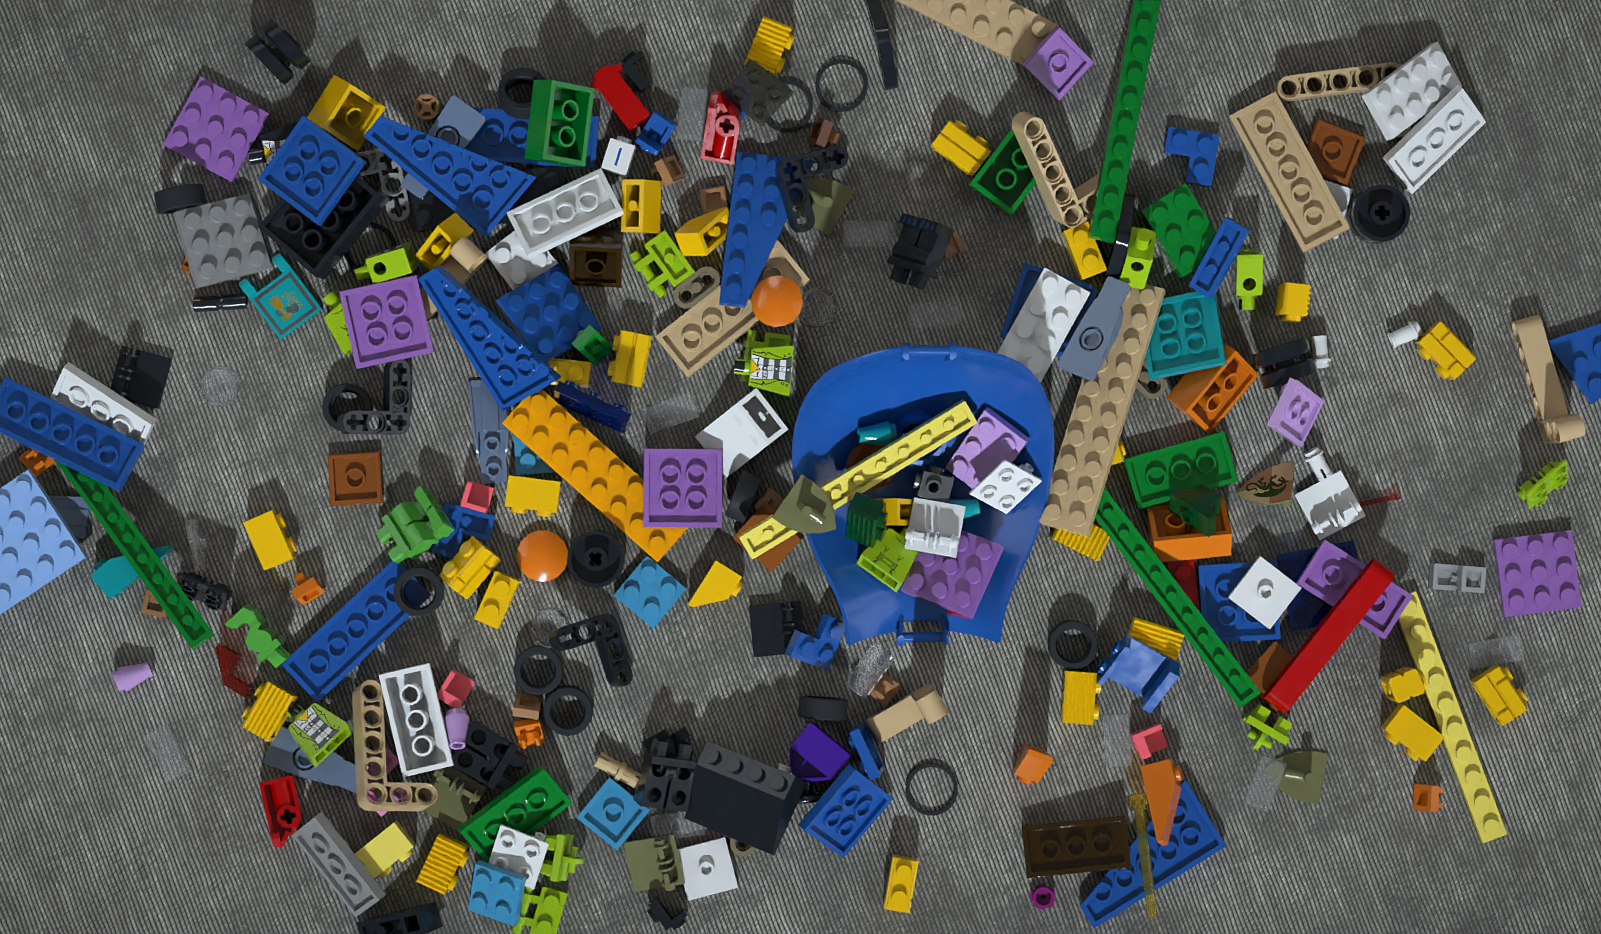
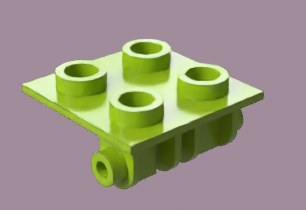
[1517,459,1569,510]

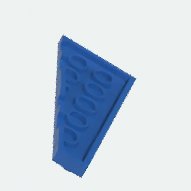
[364,116,536,237]
[719,152,815,308]
[418,264,562,411]
[1548,323,1601,404]
[1080,779,1226,928]

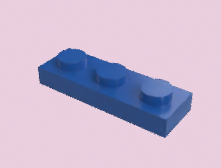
[1189,217,1250,299]

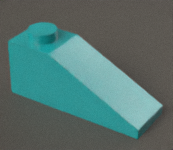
[90,545,174,600]

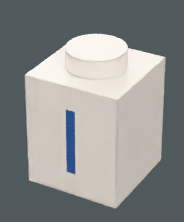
[601,136,636,178]

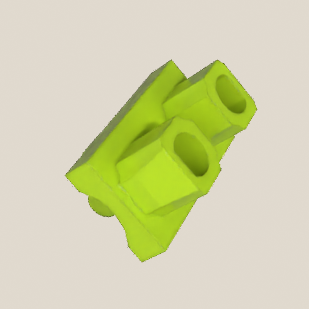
[1242,704,1292,750]
[540,833,585,882]

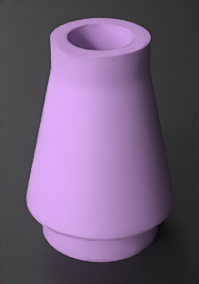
[112,662,153,692]
[443,708,469,749]

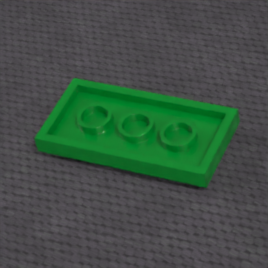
[1123,431,1238,509]
[458,764,572,863]

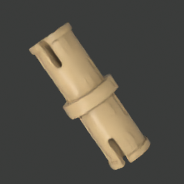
[594,752,641,790]

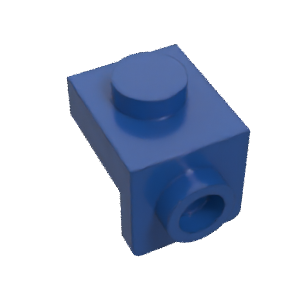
[635,110,678,155]

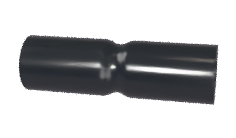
[193,293,247,312]

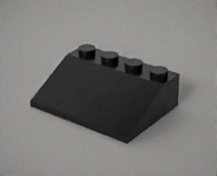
[258,174,390,280]
[685,740,806,856]

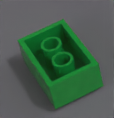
[524,80,595,167]
[968,128,1059,217]
[1138,183,1217,279]

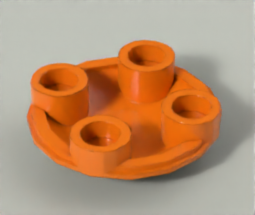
[751,275,803,327]
[517,530,568,581]

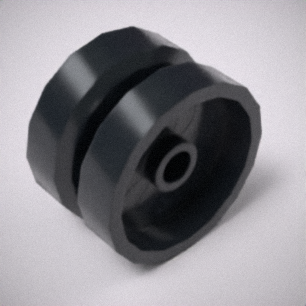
[244,19,311,86]
[1347,184,1411,244]
[1252,337,1318,390]
[567,530,626,588]

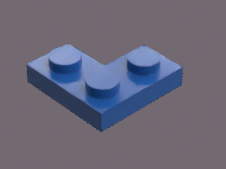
[1163,126,1220,187]
[431,502,496,558]
[785,613,845,671]

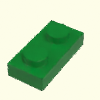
[571,324,613,366]

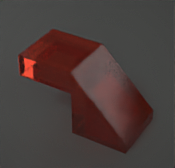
[215,643,254,698]

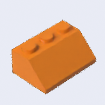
[1166,343,1259,435]
[1146,497,1232,562]

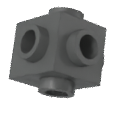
[913,465,954,503]

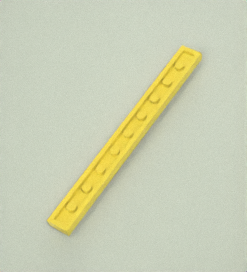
[738,399,978,560]
[1398,591,1507,843]

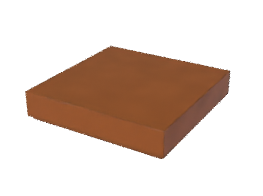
[1306,118,1366,186]
[327,451,384,506]
[733,502,804,572]
[1245,641,1292,714]

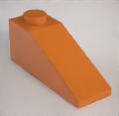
[1012,743,1054,785]
[1140,759,1183,846]

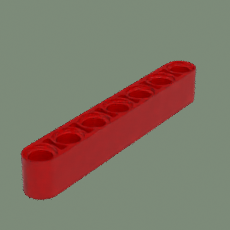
[1263,558,1396,714]

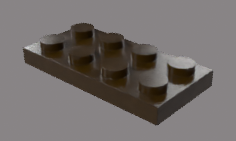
[1021,815,1131,878]

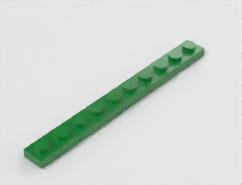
[1087,0,1161,243]
[56,461,215,650]
[1095,487,1261,708]

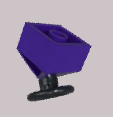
[789,719,851,804]

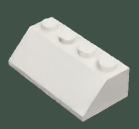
[379,663,454,777]

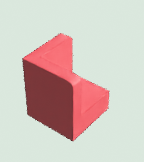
[460,481,495,513]
[437,669,475,709]
[1130,722,1168,760]

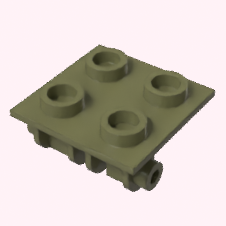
[419,766,487,832]
[624,834,685,892]

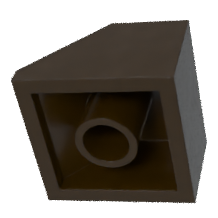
[569,227,624,288]

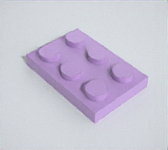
[1267,378,1324,447]
[945,407,1030,489]

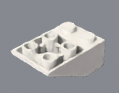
[695,388,788,477]

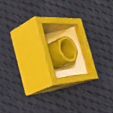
[308,75,386,151]

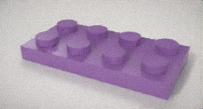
[1296,539,1413,639]

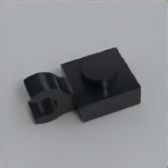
[642,727,690,753]

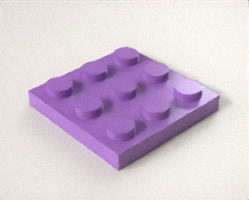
[163,76,270,183]
[339,275,434,369]
[643,449,722,528]
[901,530,1004,619]
[1493,530,1582,617]

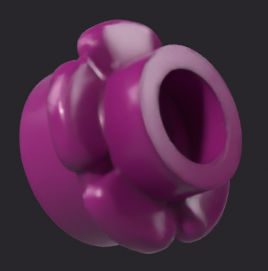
[1030,884,1056,910]

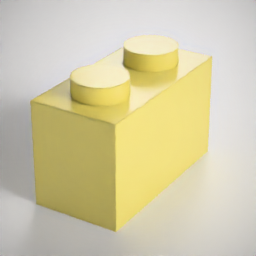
[355,820,416,879]

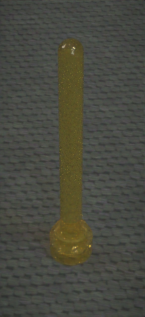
[1127,792,1157,918]

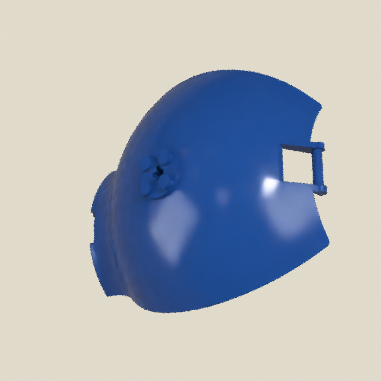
[792,342,1054,646]

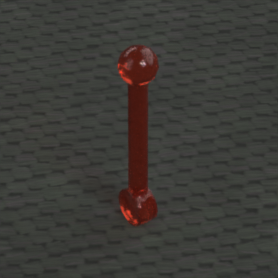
[1359,493,1402,507]

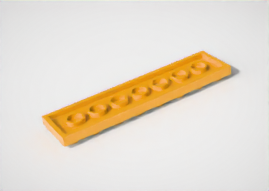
[502,389,688,562]

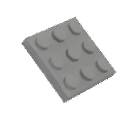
[173,193,272,289]

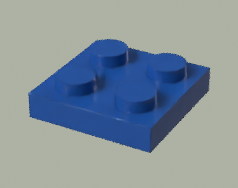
[848,722,885,780]

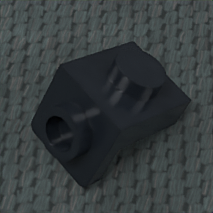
[622,50,650,93]
[647,896,688,930]

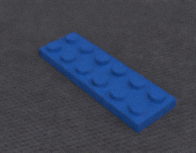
[442,105,599,170]
[0,377,145,492]
[281,561,432,703]

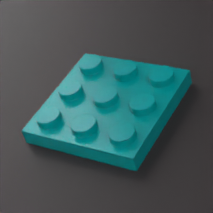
[1145,291,1227,380]

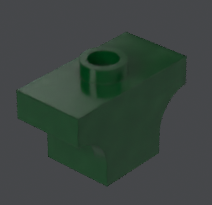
[1170,484,1221,537]

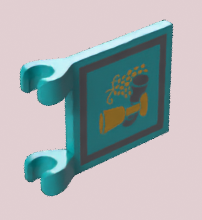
[239,254,322,340]

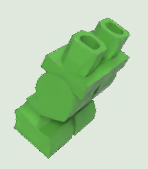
[375,486,455,564]
[225,604,291,668]

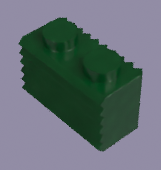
[845,492,888,548]

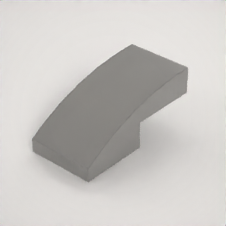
[1428,563,1487,593]

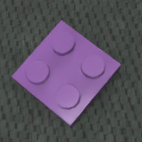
[1022,26,1094,101]

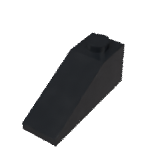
[356,902,443,934]

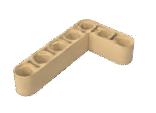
[1274,62,1411,140]
[1012,112,1126,228]
[420,236,488,323]
[1512,315,1586,444]
[352,680,438,811]
[866,683,949,743]

